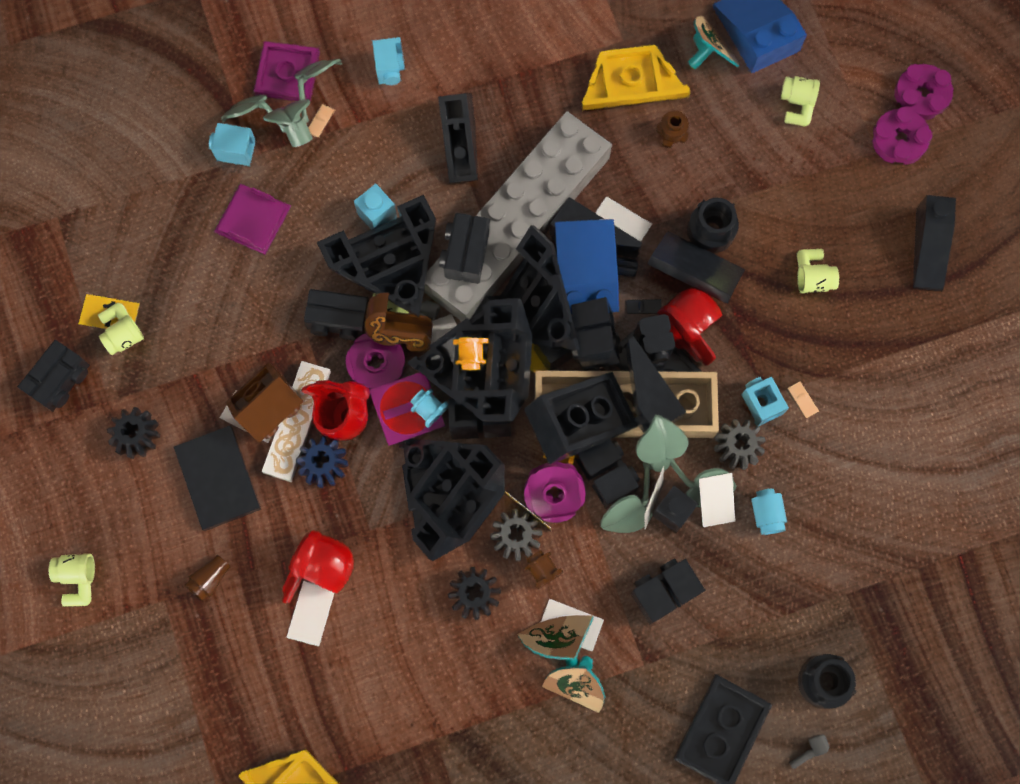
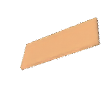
[308,104,335,138]
[787,382,819,418]

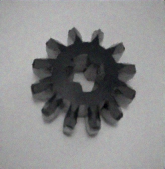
[107,407,160,459]
[448,567,501,620]

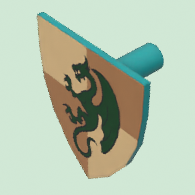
[688,16,740,69]
[517,615,594,666]
[542,656,605,713]

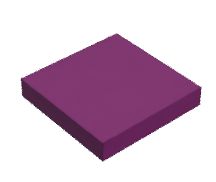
[254,41,320,102]

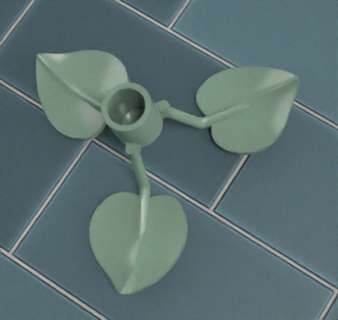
[221,59,342,147]
[600,415,737,533]

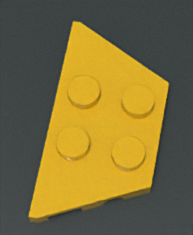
[582,45,690,110]
[238,750,339,784]

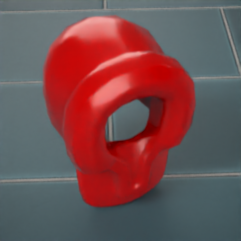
[656,288,723,366]
[301,380,370,441]
[282,530,354,604]

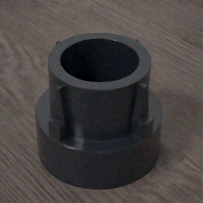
[687,198,739,254]
[798,654,857,709]

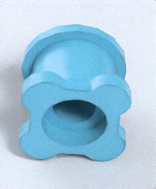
[410,389,449,428]

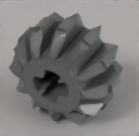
[714,419,766,470]
[490,509,542,562]

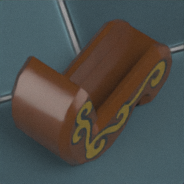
[364,292,433,351]

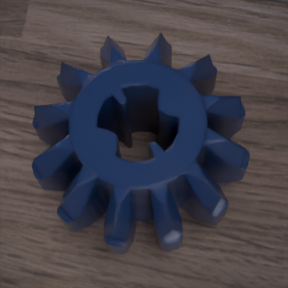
[296,436,348,488]

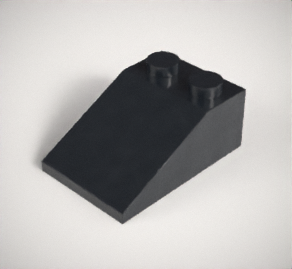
[524,371,638,465]

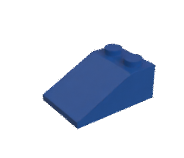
[712,0,807,73]
[555,219,619,314]

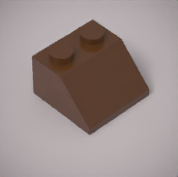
[226,362,304,443]

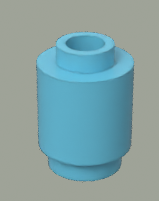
[751,489,787,535]

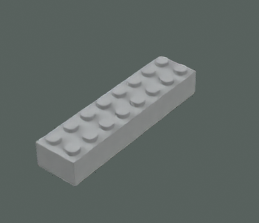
[424,111,612,322]

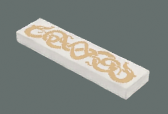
[262,361,331,482]

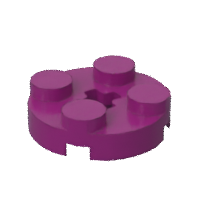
[894,64,953,120]
[872,107,933,165]
[345,334,406,390]
[524,462,586,523]

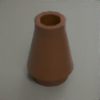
[185,555,230,601]

